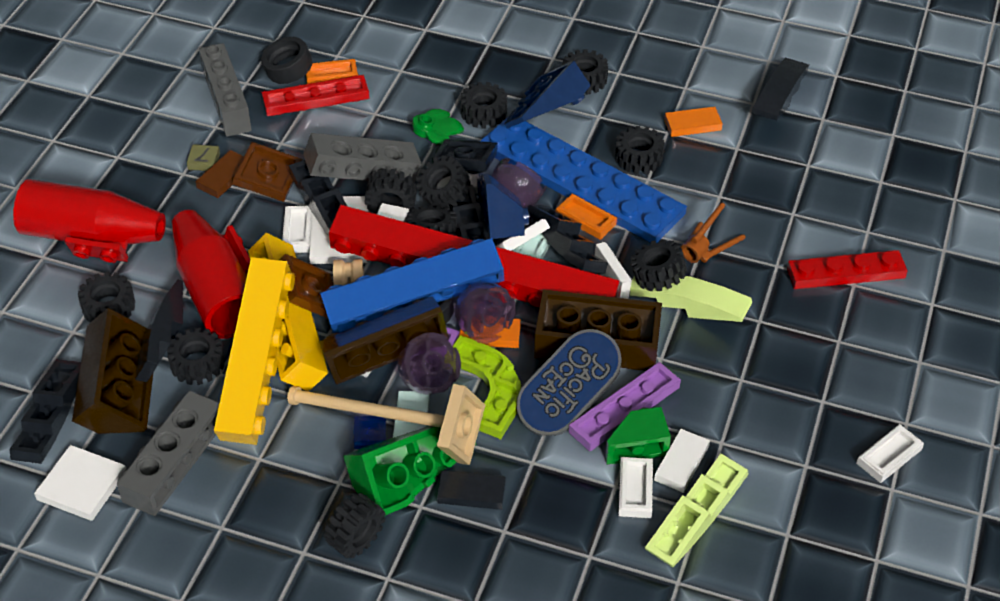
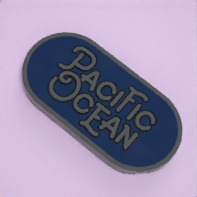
[517,329,622,436]

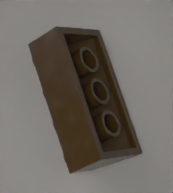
[534,289,662,371]
[319,296,449,385]
[72,308,154,434]

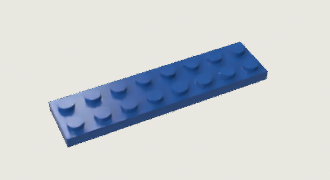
[480,118,687,243]

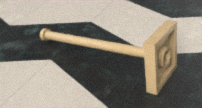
[287,384,485,465]

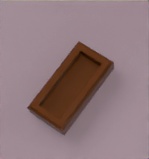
[196,150,244,198]

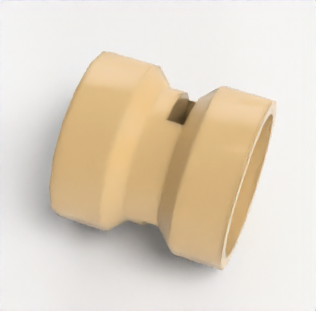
[333,259,364,286]

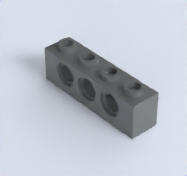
[199,43,252,137]
[303,133,421,182]
[117,391,219,516]

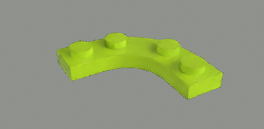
[446,335,521,439]

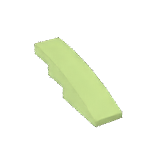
[630,276,752,322]
[645,454,749,567]

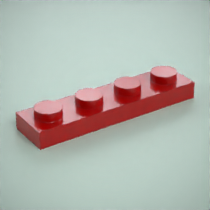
[262,75,370,116]
[787,250,908,289]

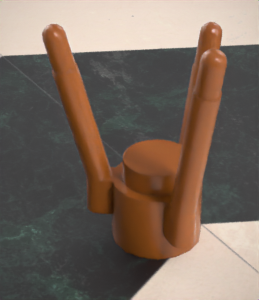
[680,202,746,263]

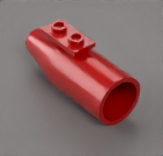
[13,179,166,263]
[172,210,251,339]

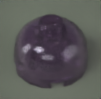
[492,158,547,209]
[455,281,515,344]
[397,332,461,395]

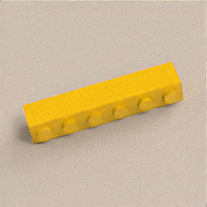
[248,233,328,392]
[214,257,295,445]

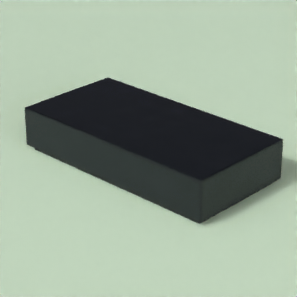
[437,471,506,510]

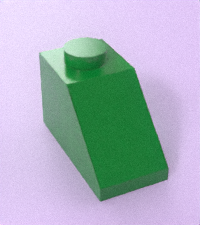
[605,407,671,465]

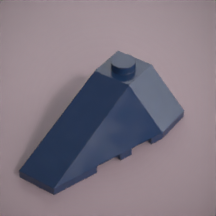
[504,61,591,128]
[476,173,529,239]

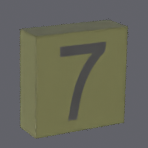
[187,145,220,171]

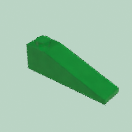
[343,426,476,515]

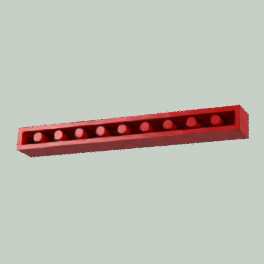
[329,205,620,307]

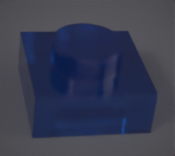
[354,416,386,449]

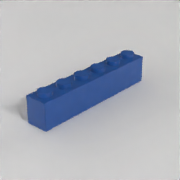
[320,238,504,333]

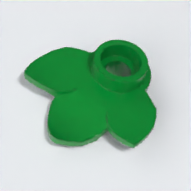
[412,109,464,145]

